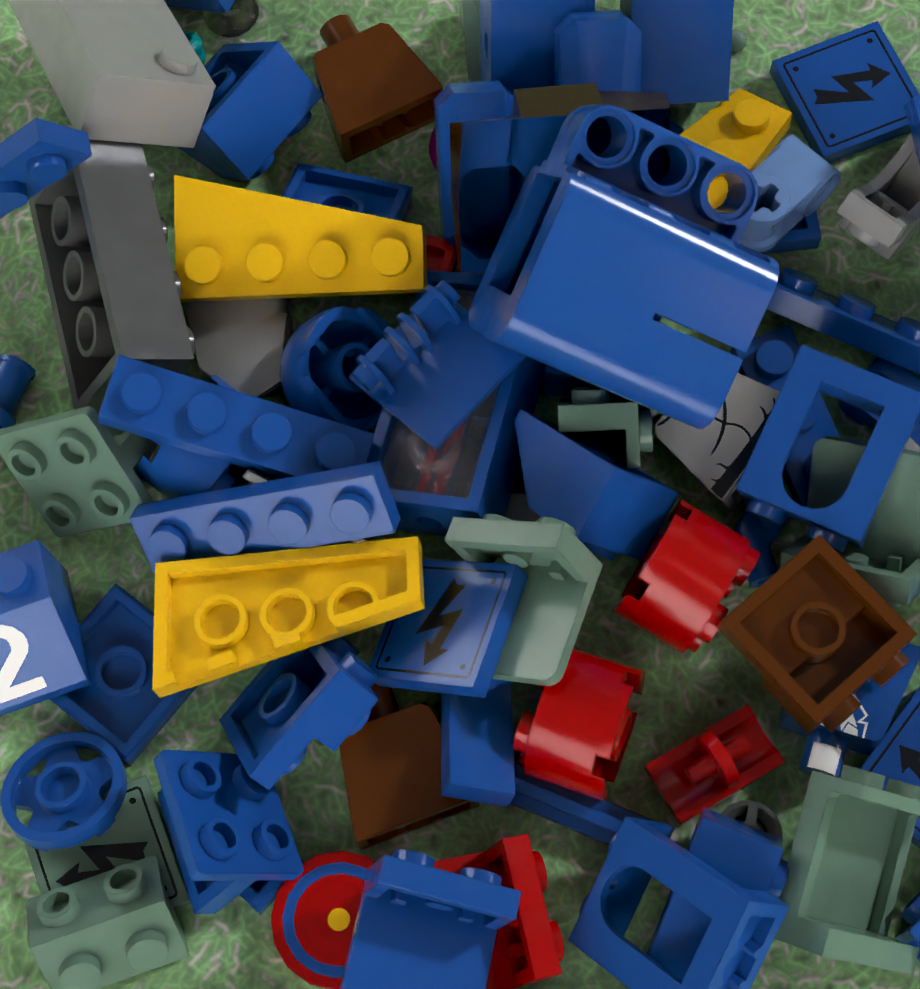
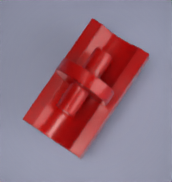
[644,704,785,827]

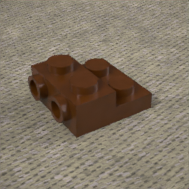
[717,534,917,735]

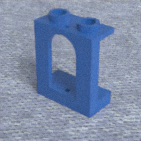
[736,345,920,553]
[568,816,790,989]

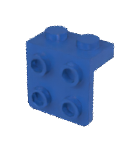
[340,849,521,989]

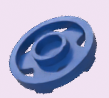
[0,732,127,852]

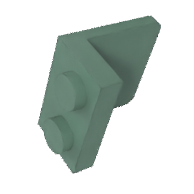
[780,435,920,608]
[444,514,603,686]

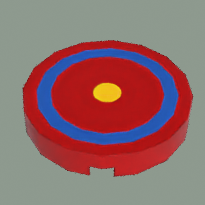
[271,851,375,989]

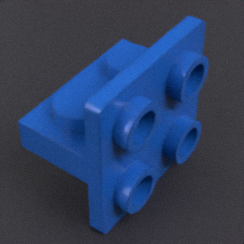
[154,750,304,914]

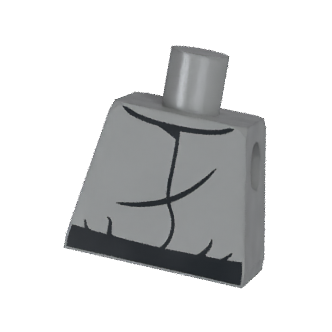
[653,373,807,514]

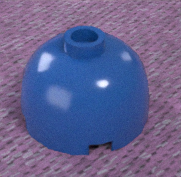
[279,306,392,430]

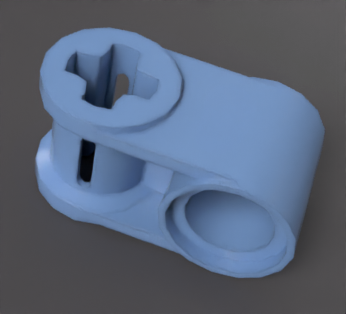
[739,134,842,252]

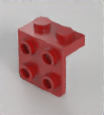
[434,834,564,989]

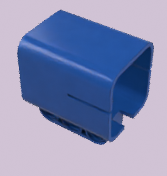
[468,104,779,429]

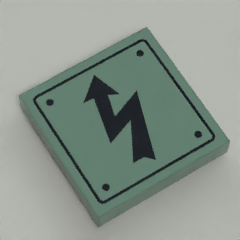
[23,775,191,910]

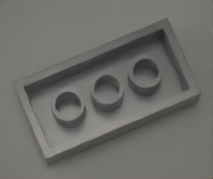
[28,139,195,415]

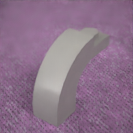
[837,134,920,260]

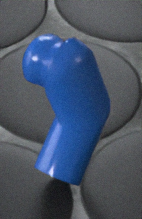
[733,511,790,588]

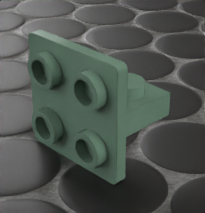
[0,406,154,537]

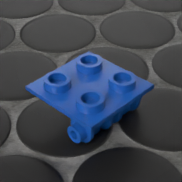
[348,280,526,450]

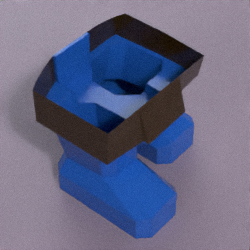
[434,10,670,276]

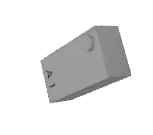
[8,0,216,148]

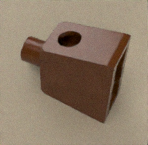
[312,15,443,163]
[339,683,480,850]

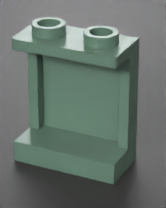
[774,765,920,975]

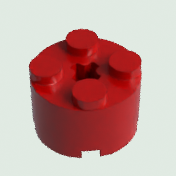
[614,499,760,653]
[513,648,645,801]

